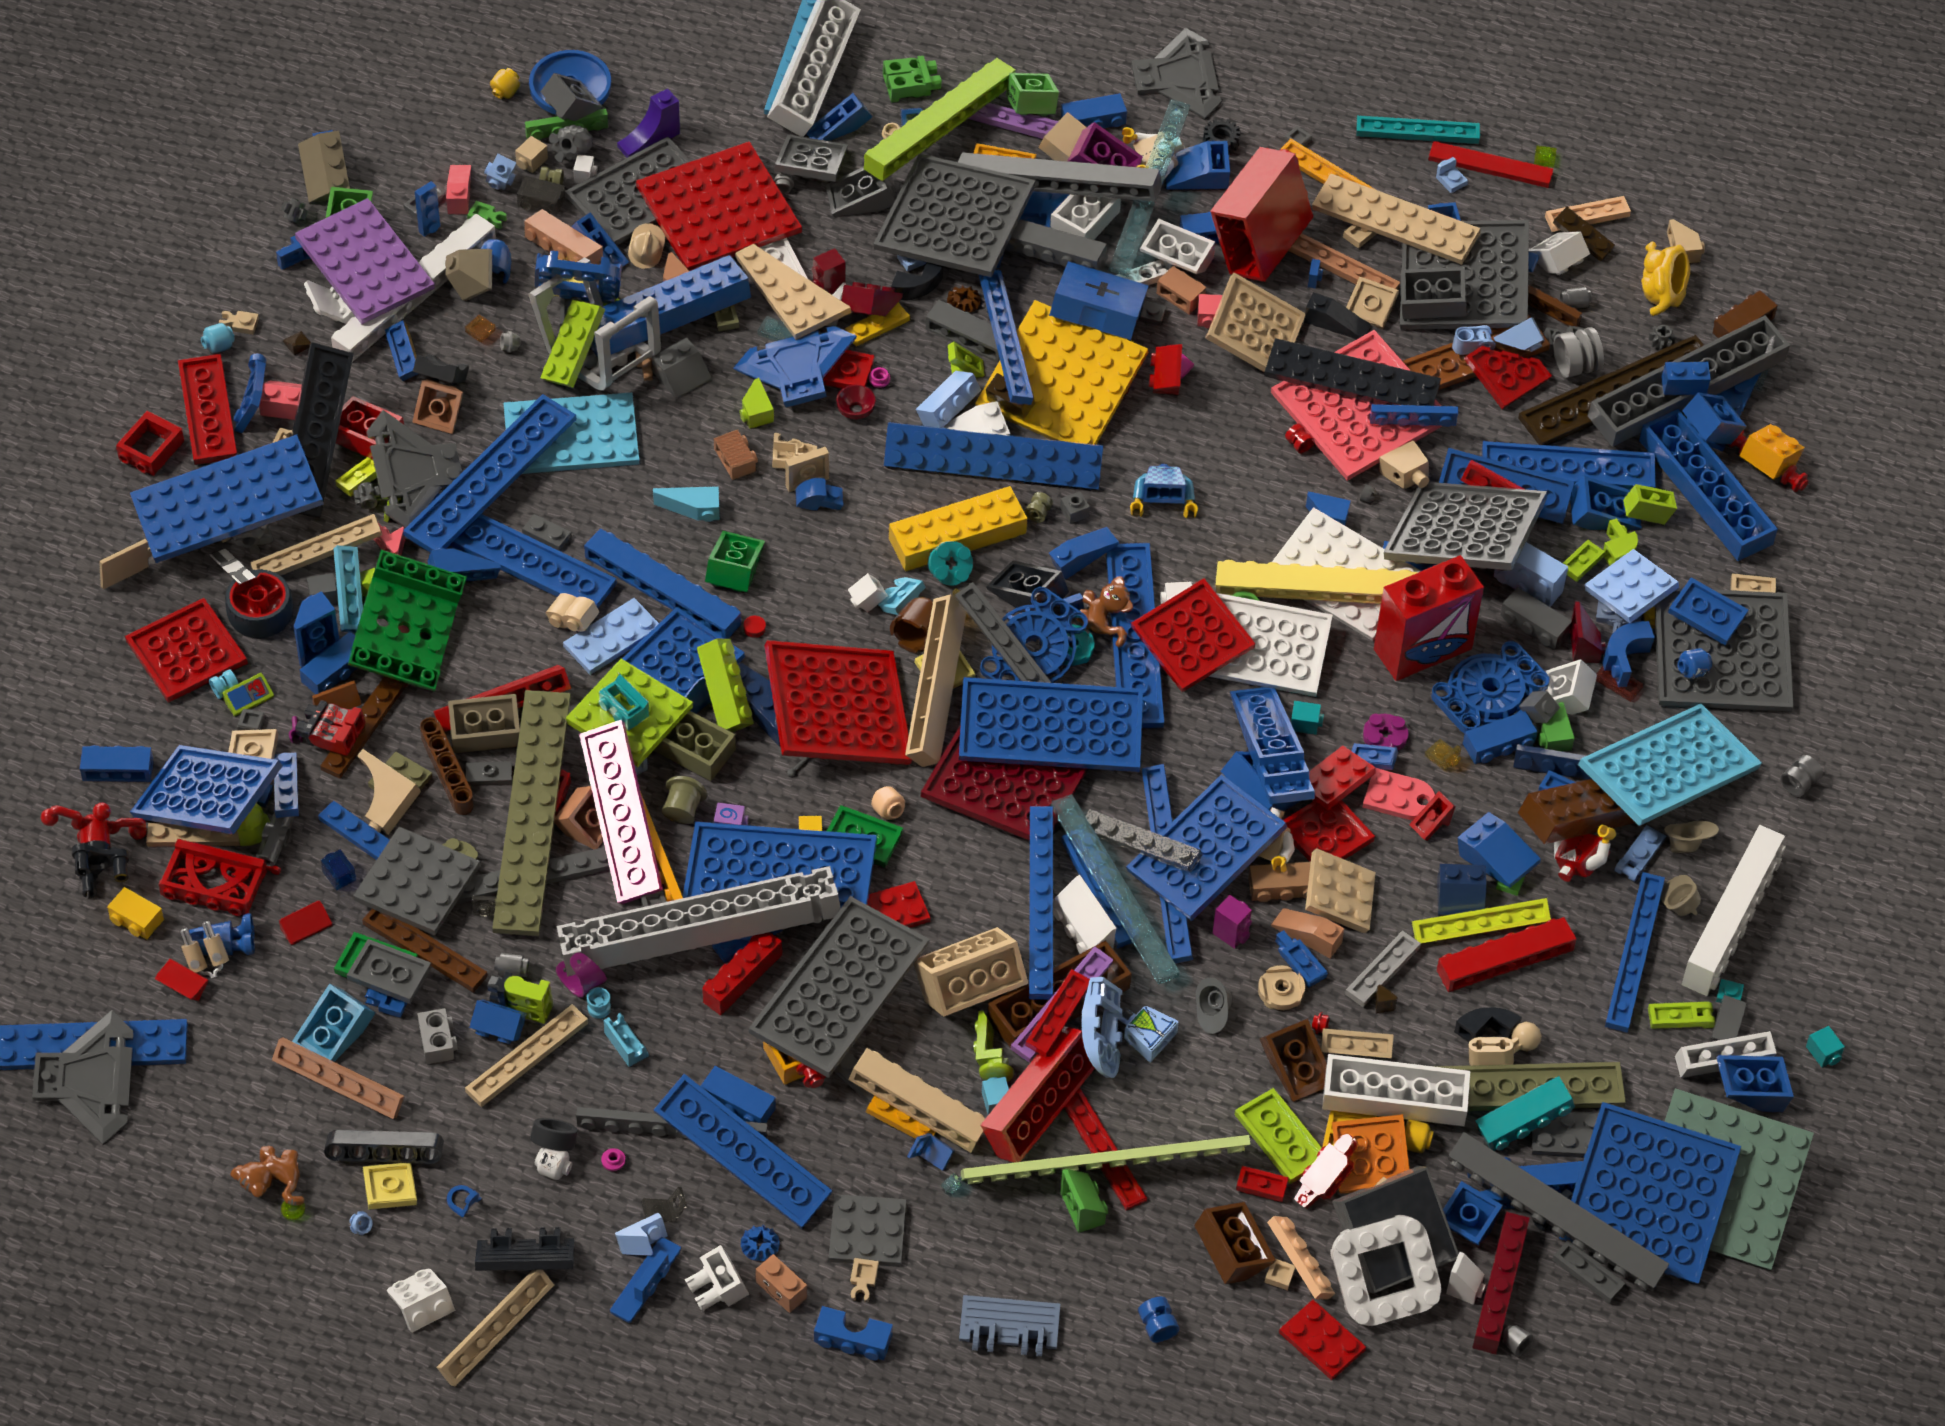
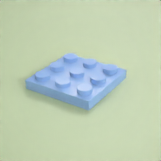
[1585,549,1679,623]

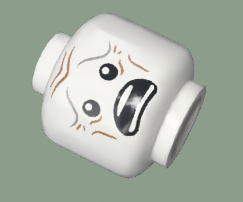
[535,1148,572,1180]

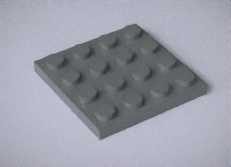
[353,827,480,935]

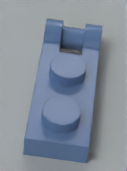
[1614,825,1666,882]

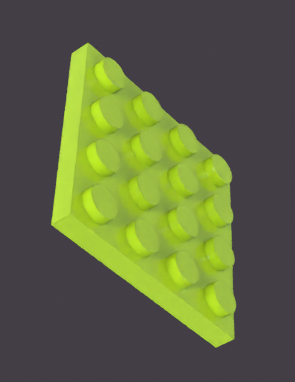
[566,659,693,767]

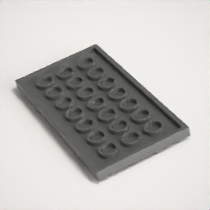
[749,896,929,1078]

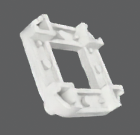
[1330,1215,1441,1326]

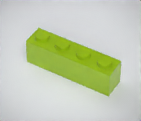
[697,638,754,733]

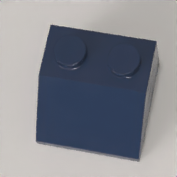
[1437,864,1486,916]

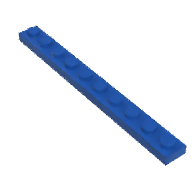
[979,270,1033,405]
[1142,764,1193,964]
[1029,806,1053,999]

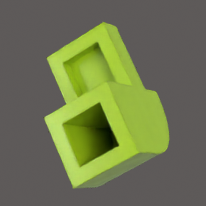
[1603,518,1638,566]

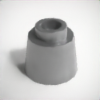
[1502,1325,1534,1357]

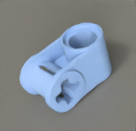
[1452,325,1495,355]

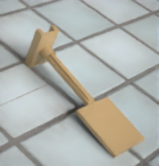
[100,537,231,589]

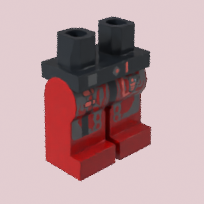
[295,700,366,755]

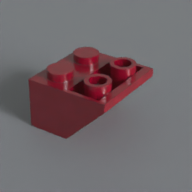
[841,282,903,316]

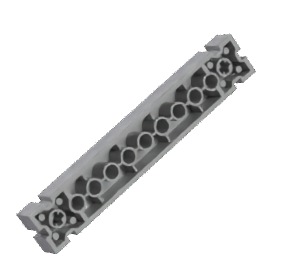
[557,866,841,976]

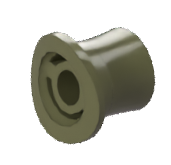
[662,776,708,824]

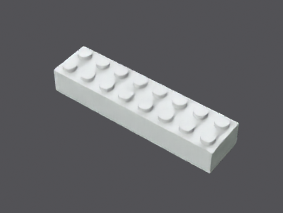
[767,0,861,137]
[1682,825,1786,996]

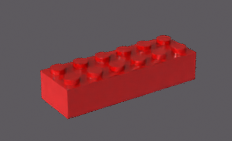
[980,1026,1095,1163]

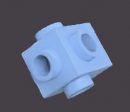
[484,154,516,190]

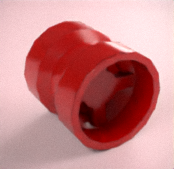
[1285,423,1314,454]

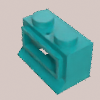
[598,674,649,731]

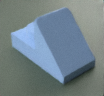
[615,1213,668,1255]

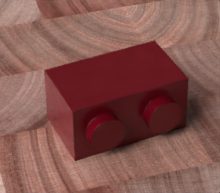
[812,248,846,295]

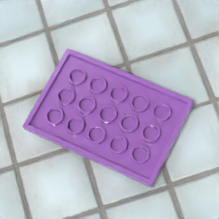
[295,198,435,325]

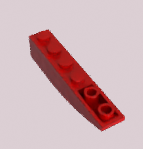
[433,665,571,732]

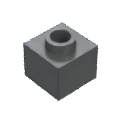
[1060,492,1090,524]

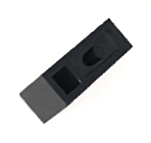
[1304,292,1371,339]

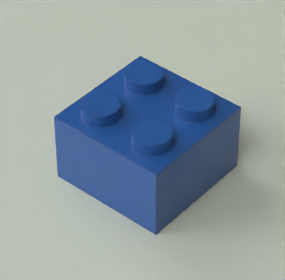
[1682,392,1747,445]

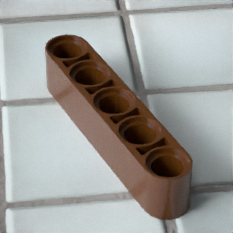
[420,717,474,815]

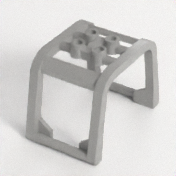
[528,257,661,390]

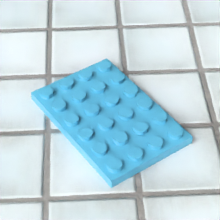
[504,392,639,474]

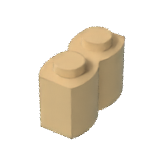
[546,593,599,632]

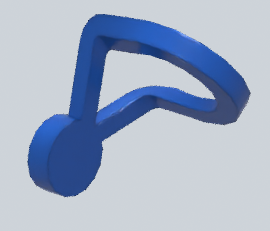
[447,1185,482,1217]

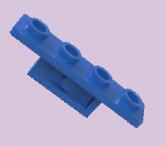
[610,1237,681,1323]

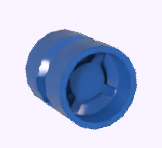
[1138,1296,1180,1343]

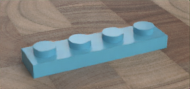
[334,545,363,633]

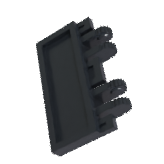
[475,1227,575,1271]

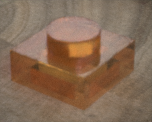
[465,314,495,343]

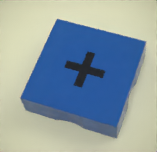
[1049,261,1149,340]

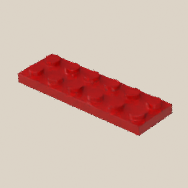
[178,354,237,465]

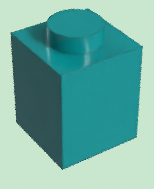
[1291,701,1324,735]
[1806,1026,1845,1067]

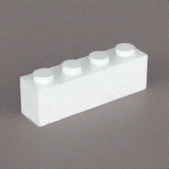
[1675,1031,1776,1078]

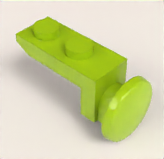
[974,1010,1014,1082]

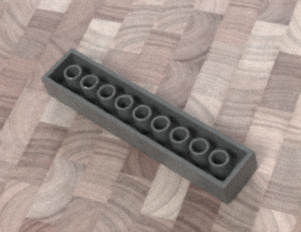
[1588,315,1790,447]

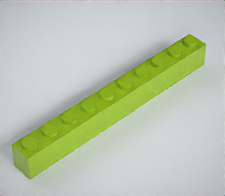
[864,58,1016,181]

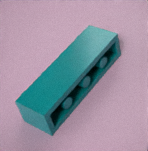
[1475,1076,1575,1151]

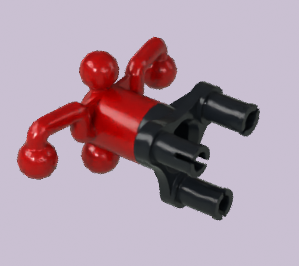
[40,802,147,898]

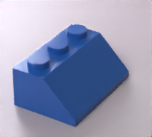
[294,591,339,667]
[1221,751,1299,812]

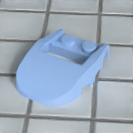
[1082,977,1122,1078]

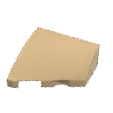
[772,433,817,469]

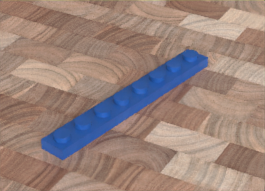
[1605,872,1665,1033]

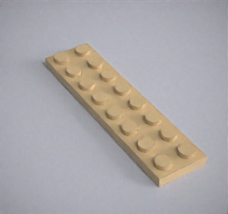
[1312,174,1481,265]

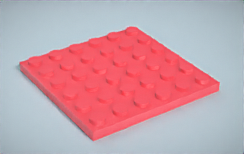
[1271,330,1442,481]

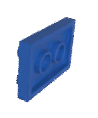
[1668,577,1748,645]

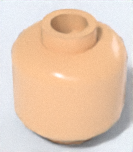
[871,786,905,820]

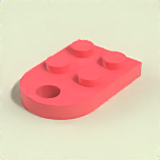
[1362,768,1435,820]

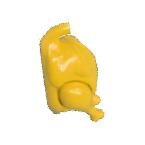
[1641,242,1690,316]

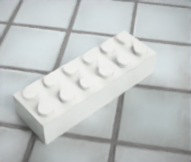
[1322,1054,1470,1126]

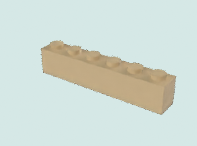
[848,1048,985,1153]

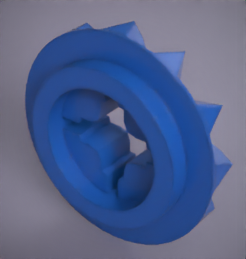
[741,1224,779,1261]

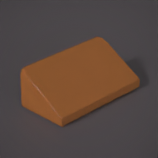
[312,681,361,709]

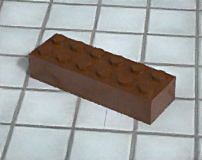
[1518,779,1636,844]
[988,940,1132,1052]

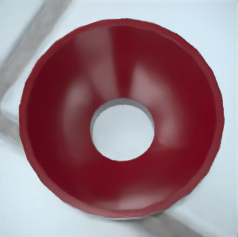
[836,385,876,419]

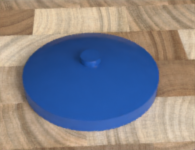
[529,50,611,115]

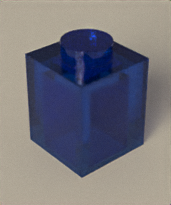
[321,849,356,891]

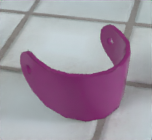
[556,953,607,997]

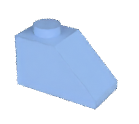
[1494,317,1545,352]

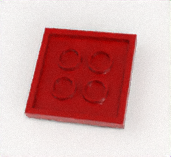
[1283,800,1375,862]

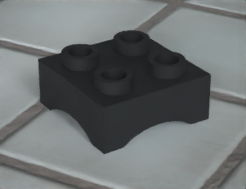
[413,354,470,386]

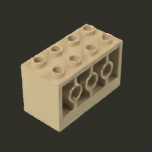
[914,927,1029,1017]

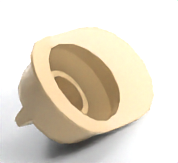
[628,224,665,269]

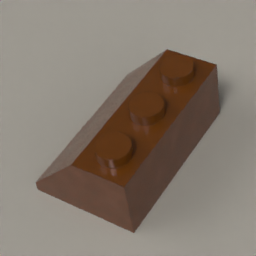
[1194,1202,1276,1284]

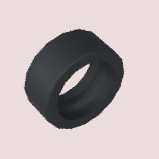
[530,1118,578,1151]

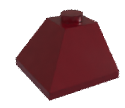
[1570,602,1605,663]

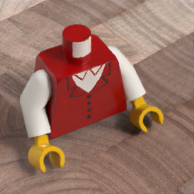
[1554,825,1616,882]

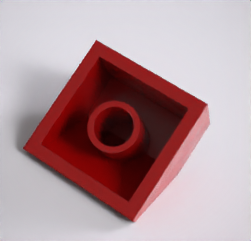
[1149,344,1182,395]

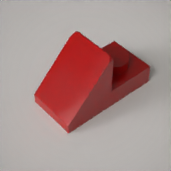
[1409,791,1456,841]

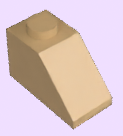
[1667,219,1705,263]

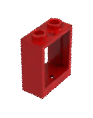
[116,411,184,476]

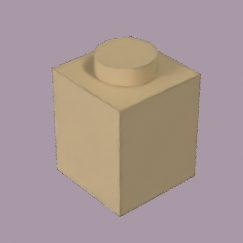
[515,136,548,173]

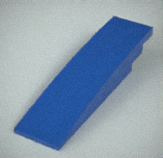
[1230,687,1315,804]

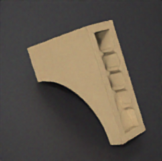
[358,749,421,835]

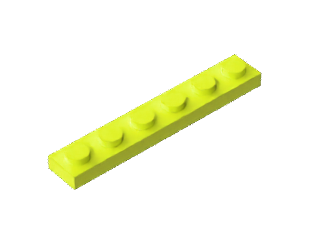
[1412,898,1551,943]

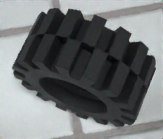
[1203,118,1241,155]

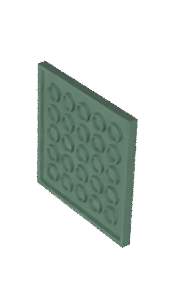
[1665,1088,1814,1270]

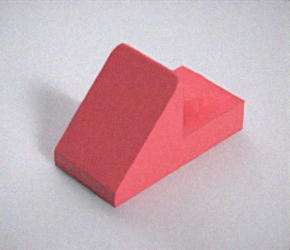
[373,523,405,556]

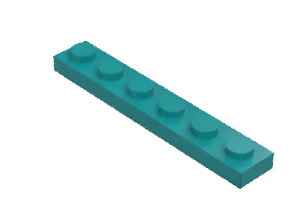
[1356,115,1480,144]

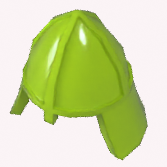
[237,803,270,846]

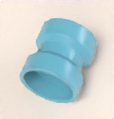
[209,669,239,699]
[587,987,611,1019]

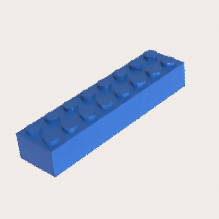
[590,255,751,357]
[1639,409,1777,561]

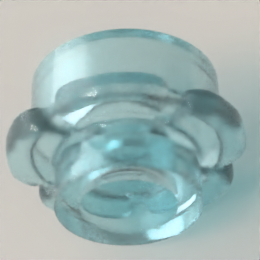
[941,1173,962,1195]

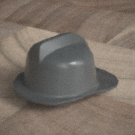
[1196,977,1232,1034]

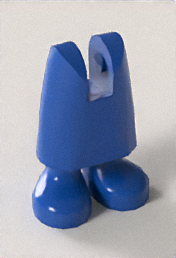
[189,913,255,955]

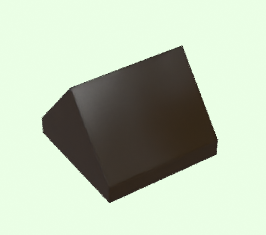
[1375,984,1398,1013]

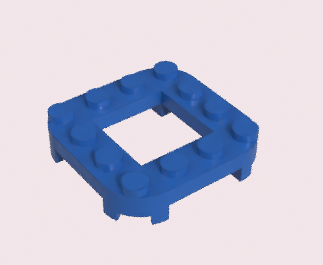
[535,251,622,304]

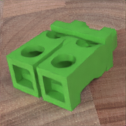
[883,56,941,103]

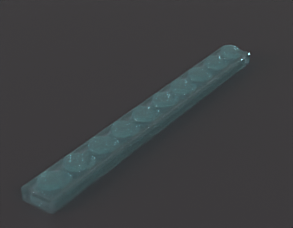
[1109,99,1190,277]
[1051,794,1180,985]

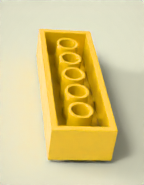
[889,486,1027,571]

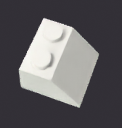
[1529,232,1590,275]
[1543,660,1597,715]

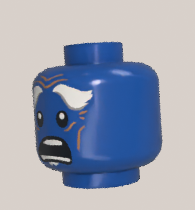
[1678,648,1712,679]

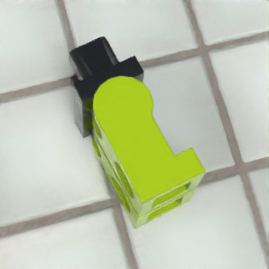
[487,972,553,1024]

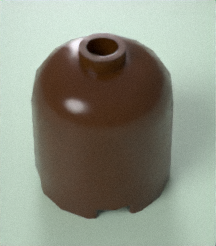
[890,597,933,653]

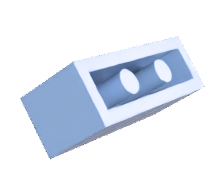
[916,371,981,428]

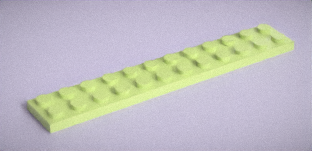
[961,1135,1250,1184]

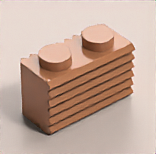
[714,430,758,480]

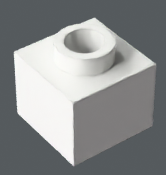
[573,155,597,184]

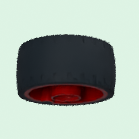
[225,569,293,638]

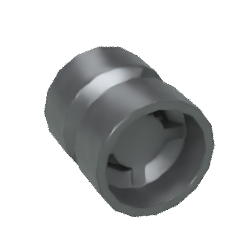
[1780,755,1823,797]

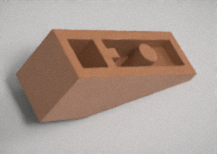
[1271,908,1345,959]

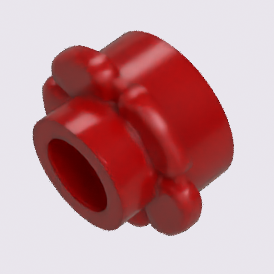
[1312,1012,1330,1035]

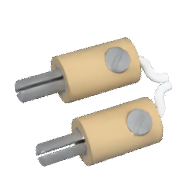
[180,921,229,978]

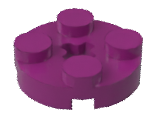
[1363,714,1408,750]

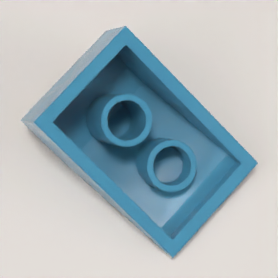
[292,984,376,1062]

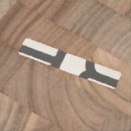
[210,549,255,584]

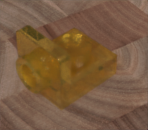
[1424,739,1461,772]

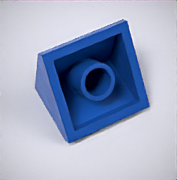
[1443,1181,1503,1245]

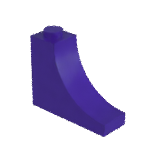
[617,88,680,158]

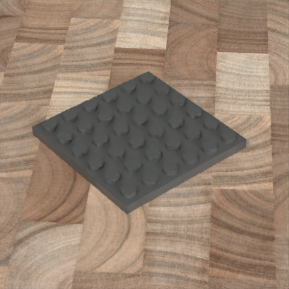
[873,154,1036,277]
[1400,220,1529,330]
[1383,482,1547,571]
[1655,588,1793,712]

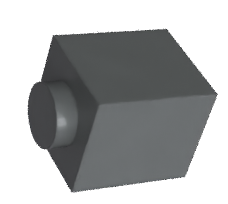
[307,573,338,604]
[1519,691,1560,723]

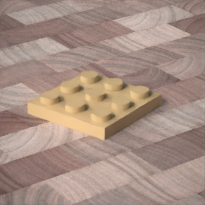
[1305,848,1376,933]

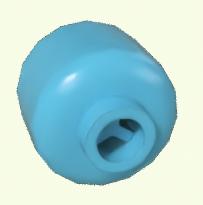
[201,323,235,354]

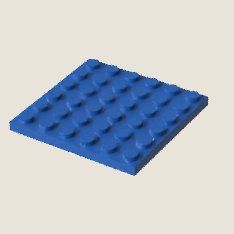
[1559,1102,1741,1284]

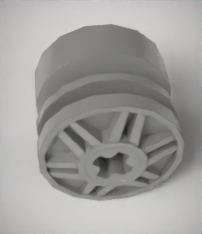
[1554,327,1604,378]

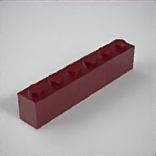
[1472,1211,1530,1354]

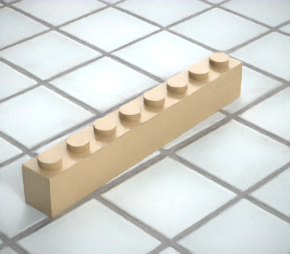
[905,594,966,767]

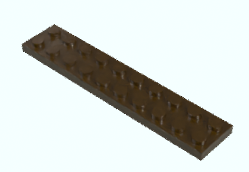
[1518,335,1704,446]

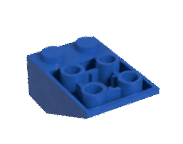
[1166,141,1230,189]

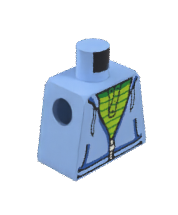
[1120,1006,1178,1063]

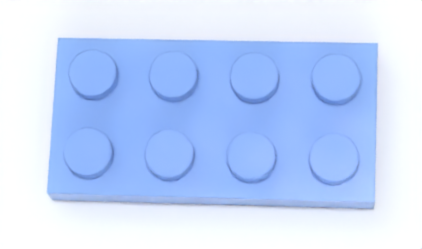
[563,598,659,675]

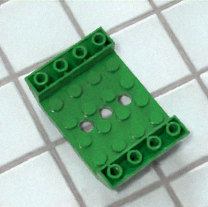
[348,550,466,692]

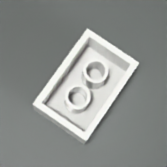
[1050,194,1121,240]

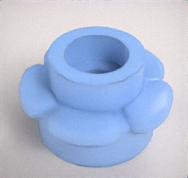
[350,1211,373,1235]

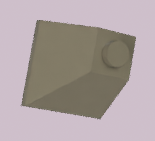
[445,249,492,301]

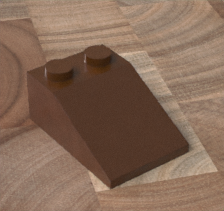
[1259,1018,1327,1102]

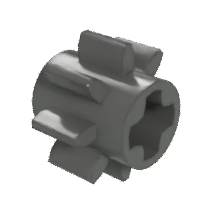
[281,197,308,223]
[1648,325,1676,350]
[354,482,381,509]

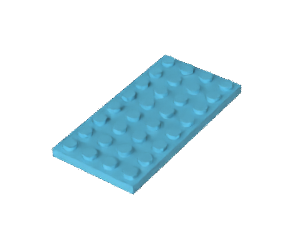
[1578,704,1762,826]

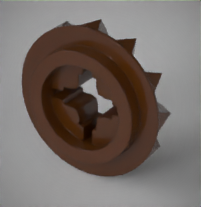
[947,285,981,313]

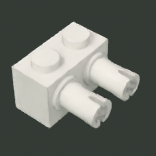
[685,1245,749,1312]

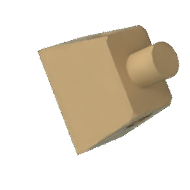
[1379,441,1429,489]

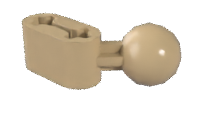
[1469,1022,1542,1066]

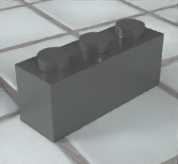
[1500,587,1572,650]

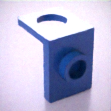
[1428,202,1461,221]
[907,1133,954,1170]

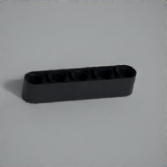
[324,1130,444,1164]

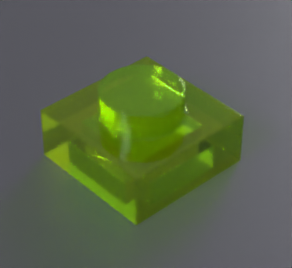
[1534,145,1557,168]

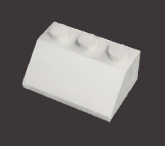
[1140,219,1215,274]
[1053,875,1116,954]

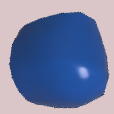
[481,239,512,283]

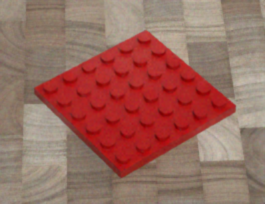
[636,141,802,271]
[764,640,912,765]

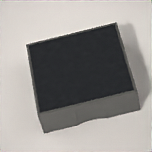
[1332,1166,1459,1293]

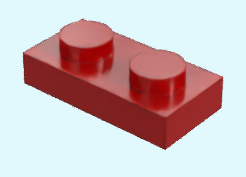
[1236,1166,1289,1202]

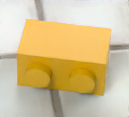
[107,887,164,939]

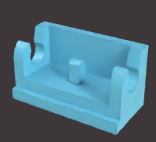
[604,1013,649,1067]

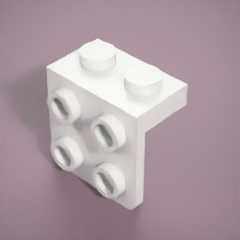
[304,280,355,324]
[387,1269,455,1332]

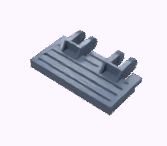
[959,1295,1060,1356]

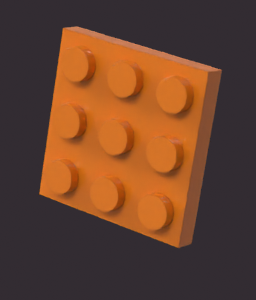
[1332,1114,1409,1194]

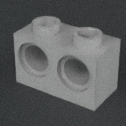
[417,1008,458,1064]

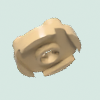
[1258,965,1305,1010]

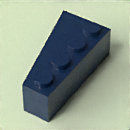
[738,663,780,746]

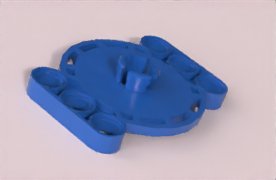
[980,587,1088,683]
[1431,641,1550,734]

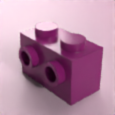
[1213,895,1252,949]

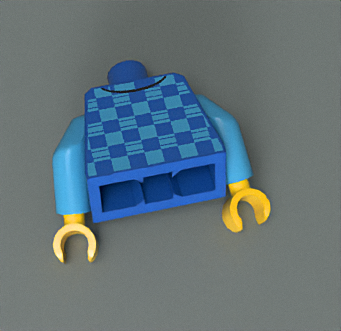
[1130,464,1198,518]

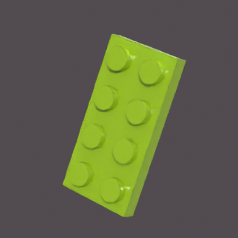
[540,300,605,388]
[1234,1088,1322,1184]

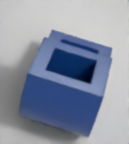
[796,478,843,510]

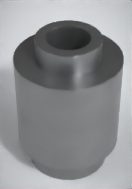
[1559,286,1592,309]
[494,953,530,977]

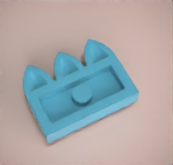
[878,577,926,615]

